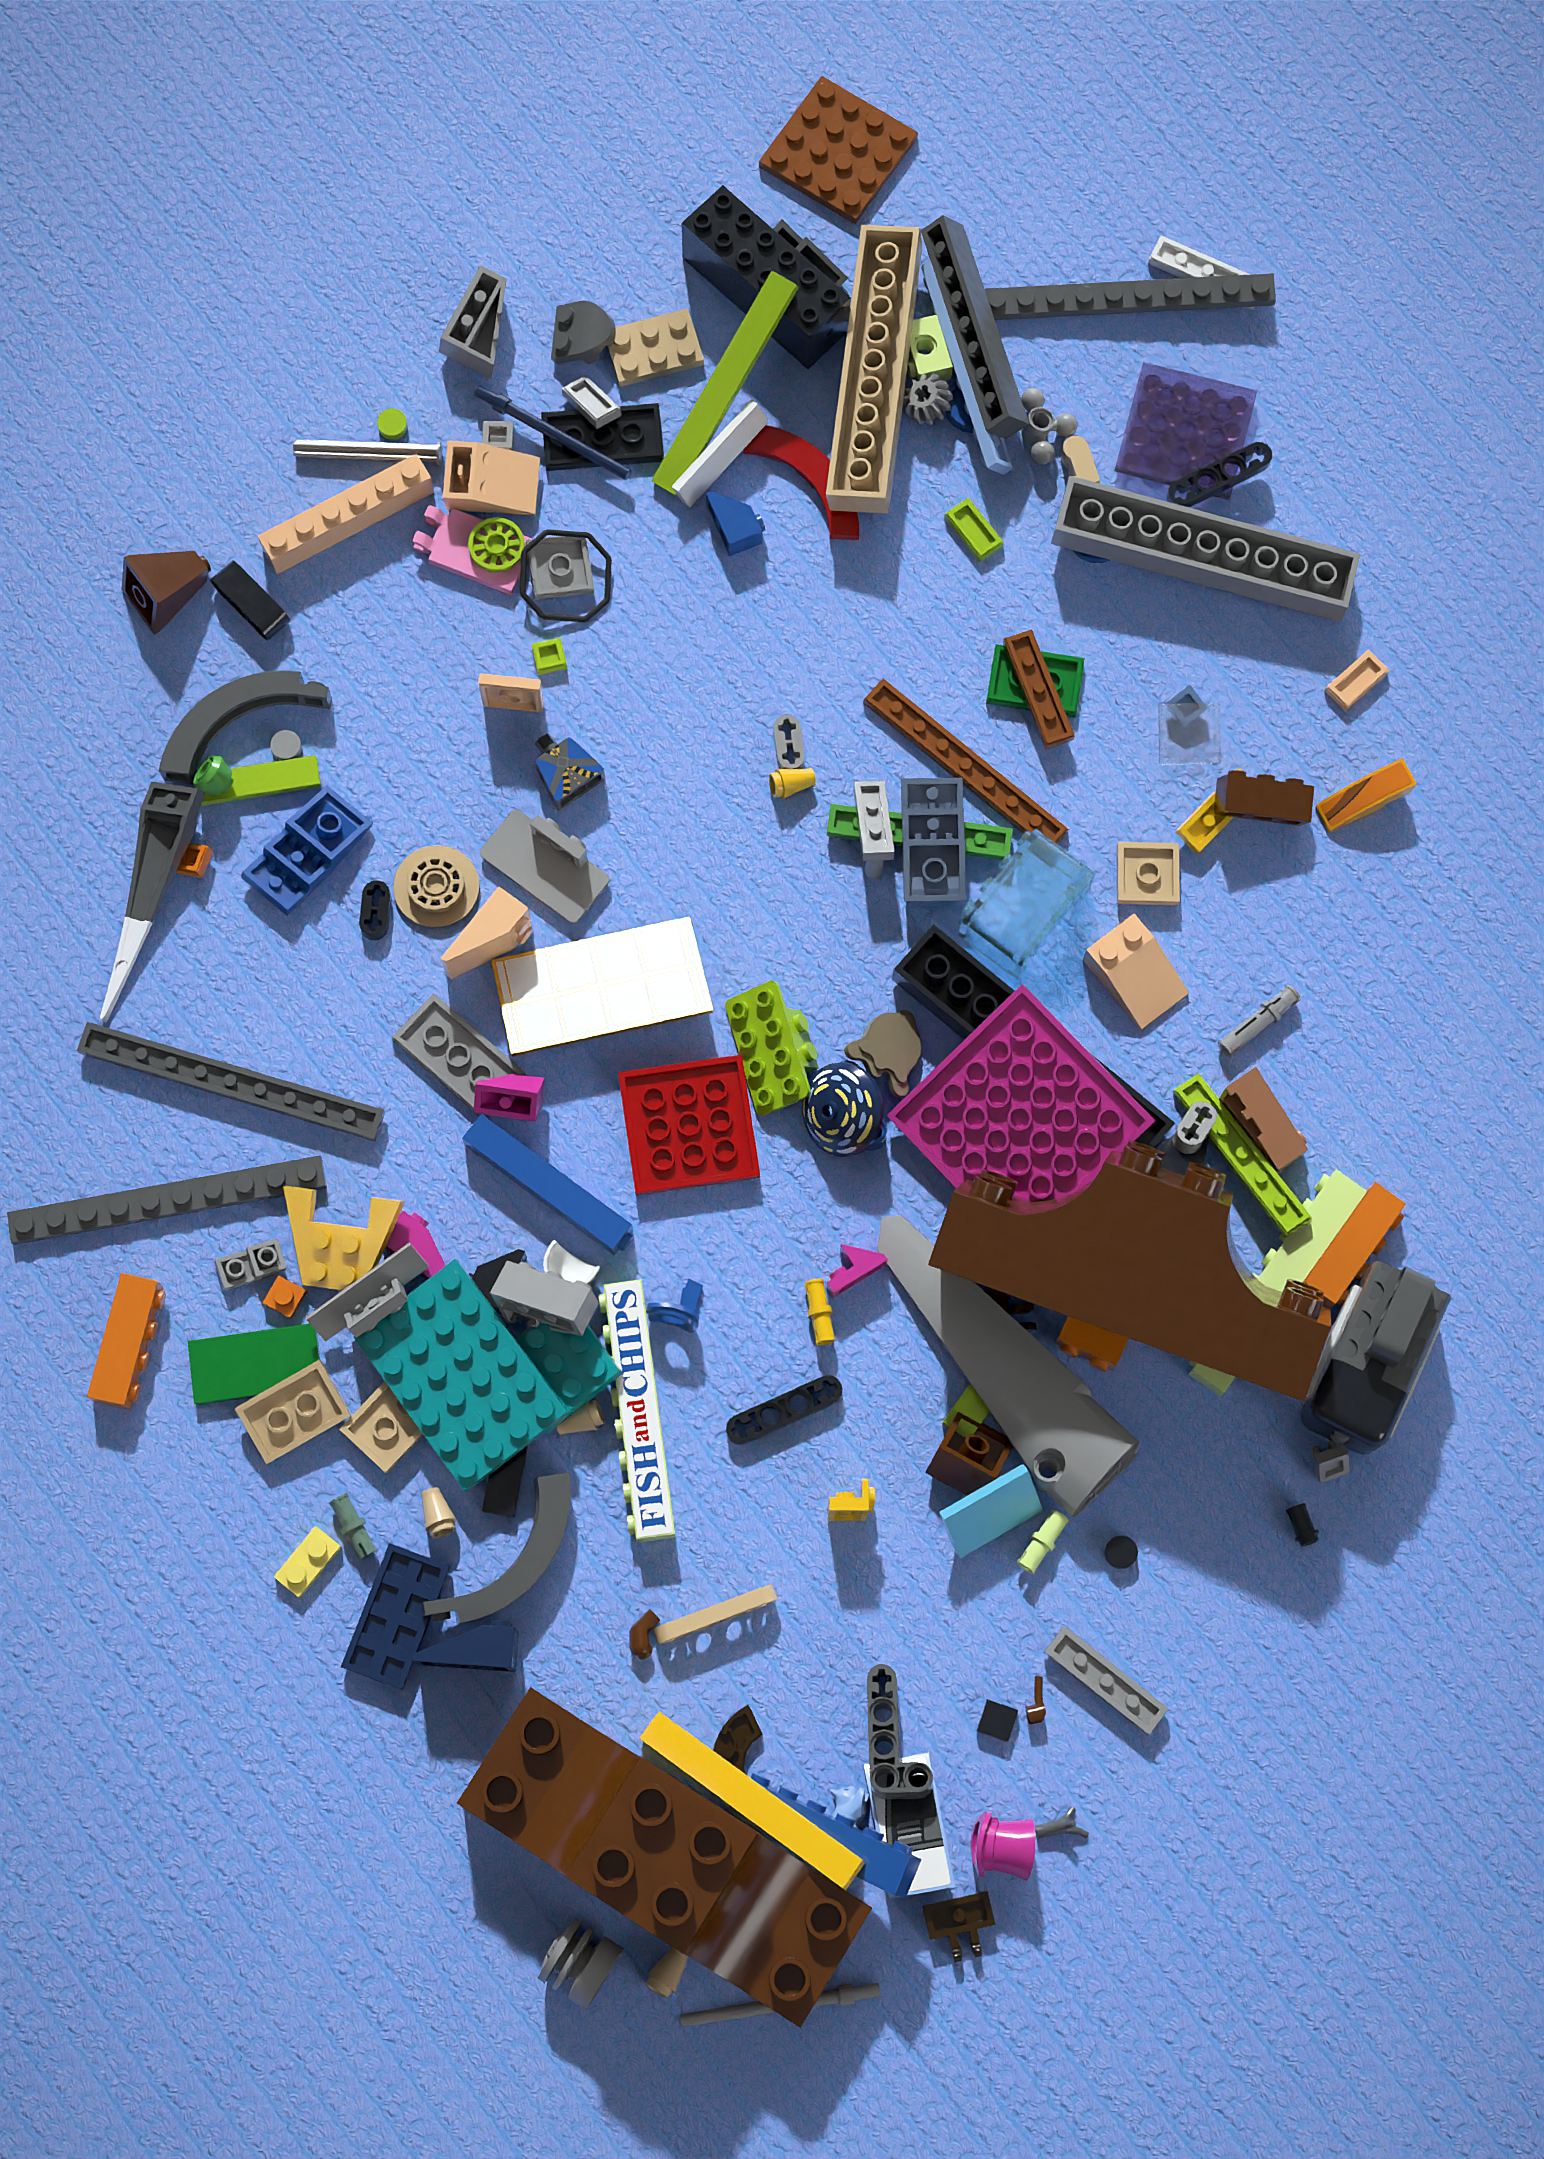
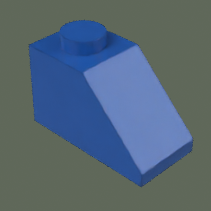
[706,491,766,557]

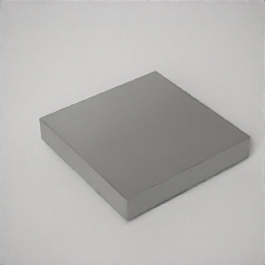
[525,536,595,600]

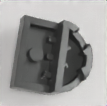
[551,300,616,365]

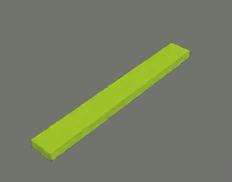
[651,271,799,497]

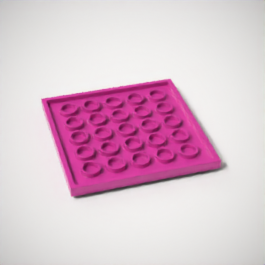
[887,984,1155,1202]

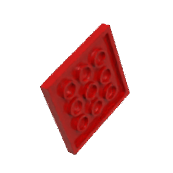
[618,1054,760,1196]

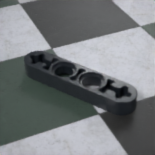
[1166,442,1273,508]
[726,1375,843,1445]

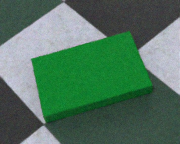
[986,644,1085,718]

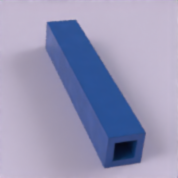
[462,1114,634,1255]

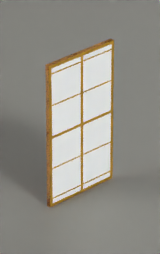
[491,917,713,1057]

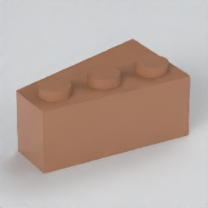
[1219,1067,1308,1173]

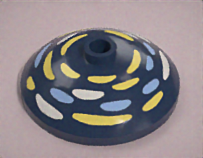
[802,1062,884,1157]

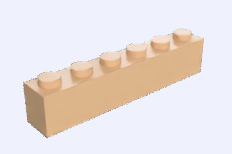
[258,453,434,575]

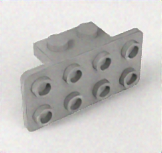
[480,809,610,924]

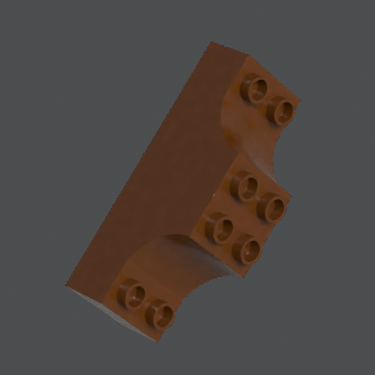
[928,1141,1331,1402]
[457,1687,872,2028]

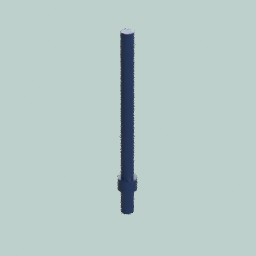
[474,385,631,480]

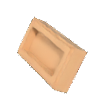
[1324,649,1390,712]

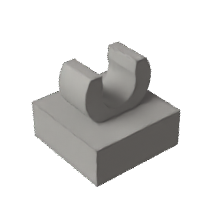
[1312,1440,1350,1483]

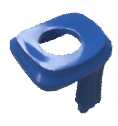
[646,1278,703,1333]

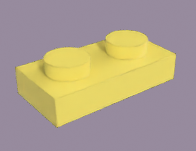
[274,1526,342,1598]

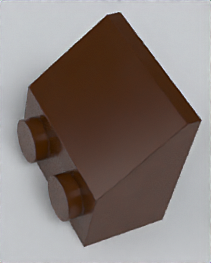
[925,1412,1013,1496]

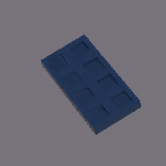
[341,1543,451,1691]

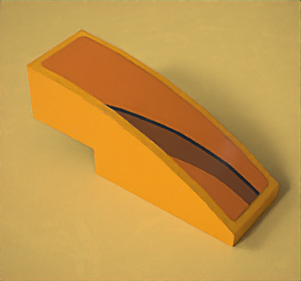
[1315,758,1417,833]

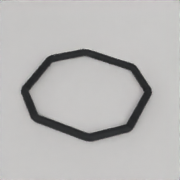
[520,529,612,622]

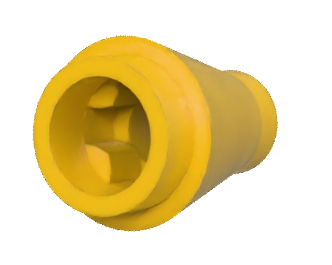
[768,768,816,799]

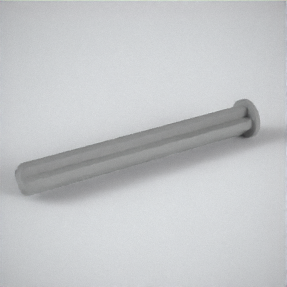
[293,440,442,466]

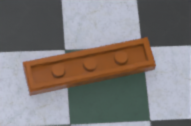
[1003,629,1075,750]

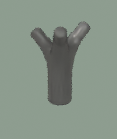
[1035,1807,1089,1839]

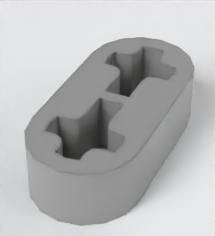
[773,714,805,769]
[1172,1102,1217,1154]

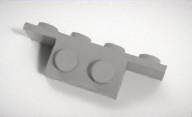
[306,1242,429,1342]

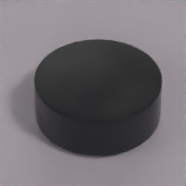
[1104,1536,1138,1569]

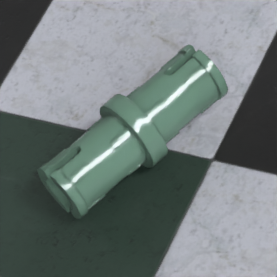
[329,1493,377,1560]

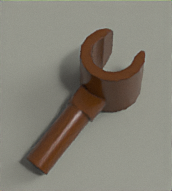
[1025,1676,1046,1724]

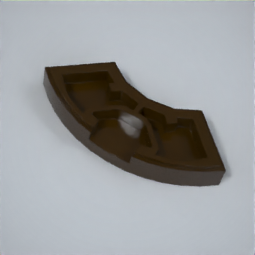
[713,1704,763,1774]

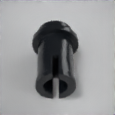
[1286,1503,1320,1547]

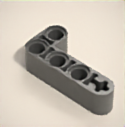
[867,1664,933,1799]

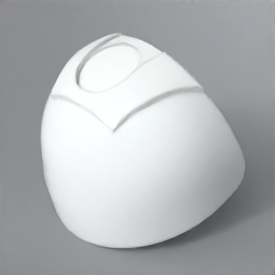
[543,1240,600,1284]

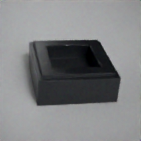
[976,1699,1018,1742]

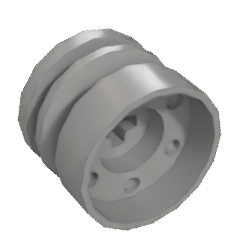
[538,1917,624,2010]

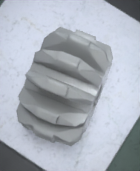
[903,374,953,426]

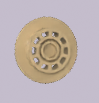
[393,845,479,927]

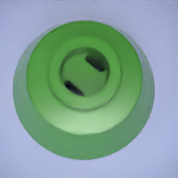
[193,756,234,796]

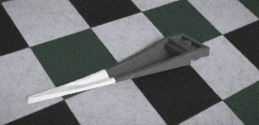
[100,781,205,1023]

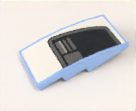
[863,1753,955,1899]

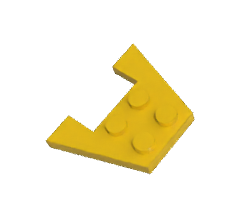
[283,1186,405,1290]

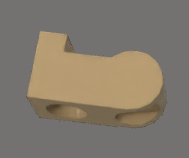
[1061,436,1101,484]

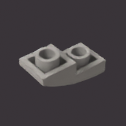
[214,1239,287,1292]

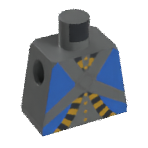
[535,733,605,812]

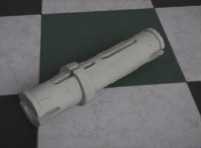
[1218,985,1301,1057]

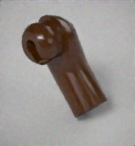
[629,1609,661,1660]

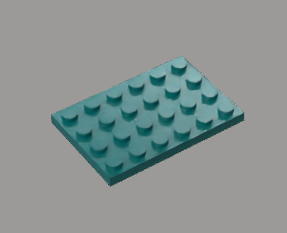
[354,1259,570,1492]

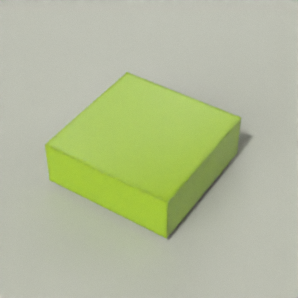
[531,637,568,675]

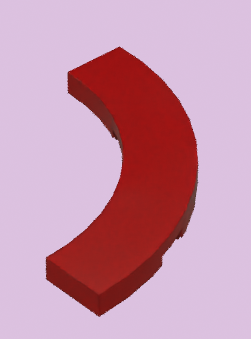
[744,425,859,540]

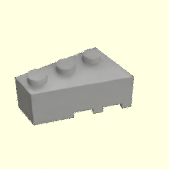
[439,265,507,379]
[490,1261,599,1336]

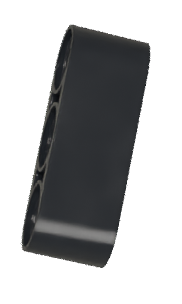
[210,560,291,641]

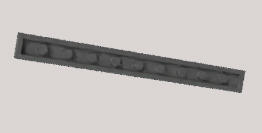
[985,273,1276,320]
[76,1022,385,1142]
[7,1155,327,1245]

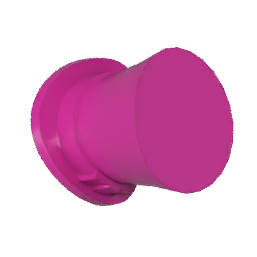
[970,1811,1036,1881]

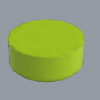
[377,408,408,440]

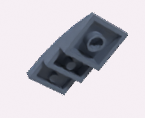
[901,778,966,902]

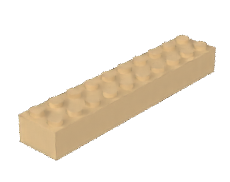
[826,225,923,514]

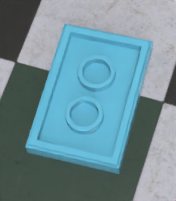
[939,1464,1043,1559]

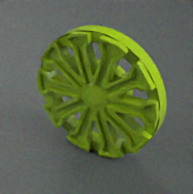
[468,517,525,573]

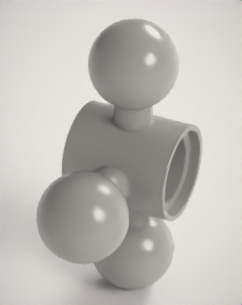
[1021,388,1078,465]

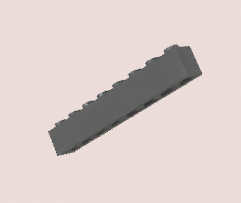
[921,215,1029,439]

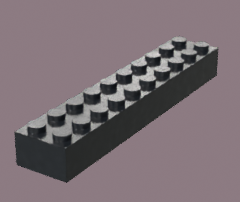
[892,924,1175,1154]

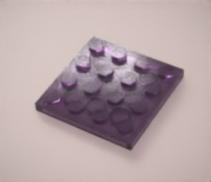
[1114,362,1258,500]

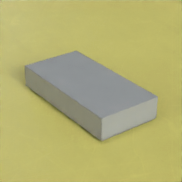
[562,375,621,429]

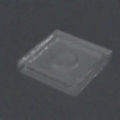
[1158,702,1221,765]

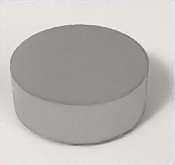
[270,730,302,761]

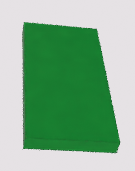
[188,1324,320,1405]

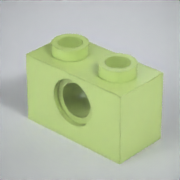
[907,315,953,382]

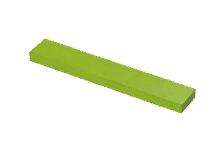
[1173,1073,1312,1238]

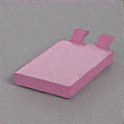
[412,505,532,596]

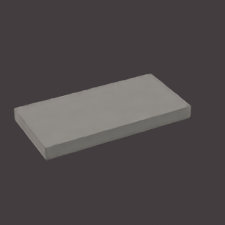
[391,993,526,1117]

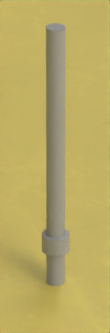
[680,1983,881,2026]

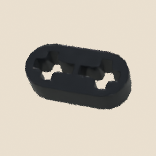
[359,880,392,940]

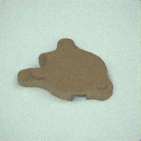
[844,1010,921,1098]

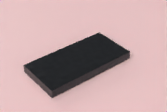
[541,403,664,471]

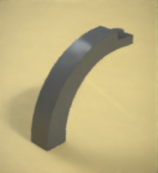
[159,670,332,784]
[421,1472,571,1624]

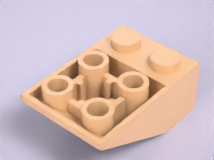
[443,441,540,516]

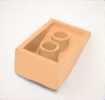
[441,886,532,979]
[1083,913,1189,1030]

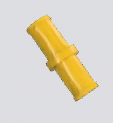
[804,1279,836,1346]

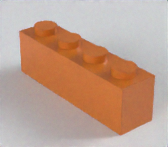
[1303,1182,1406,1309]
[87,1273,166,1410]

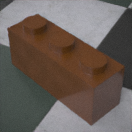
[1214,770,1314,826]

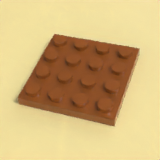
[759,76,918,224]

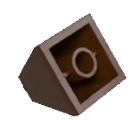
[121,551,211,635]

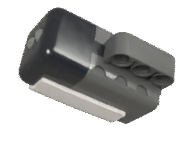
[1300,1261,1452,1455]

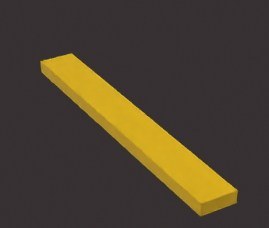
[640,1711,866,1891]

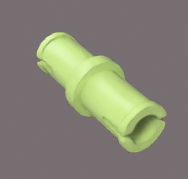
[1016,1509,1069,1574]

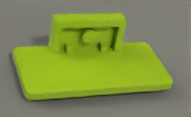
[725,980,819,1116]

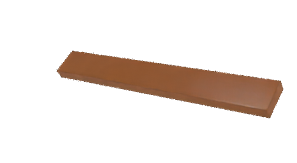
[863,678,1069,854]

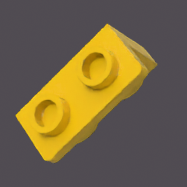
[827,1479,875,1521]

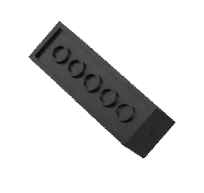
[681,185,851,369]

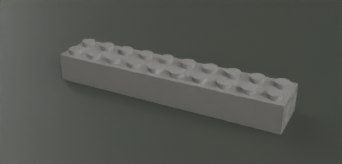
[1051,476,1361,622]

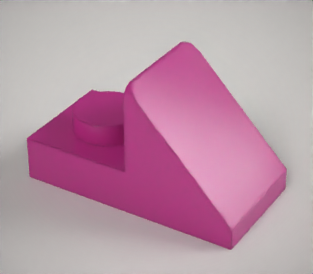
[826,1244,888,1298]

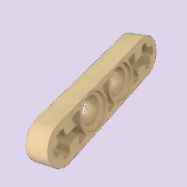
[653,1584,778,1645]

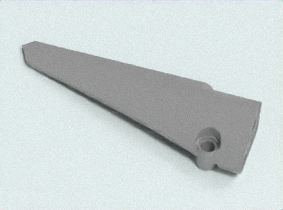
[877,1215,1140,1517]

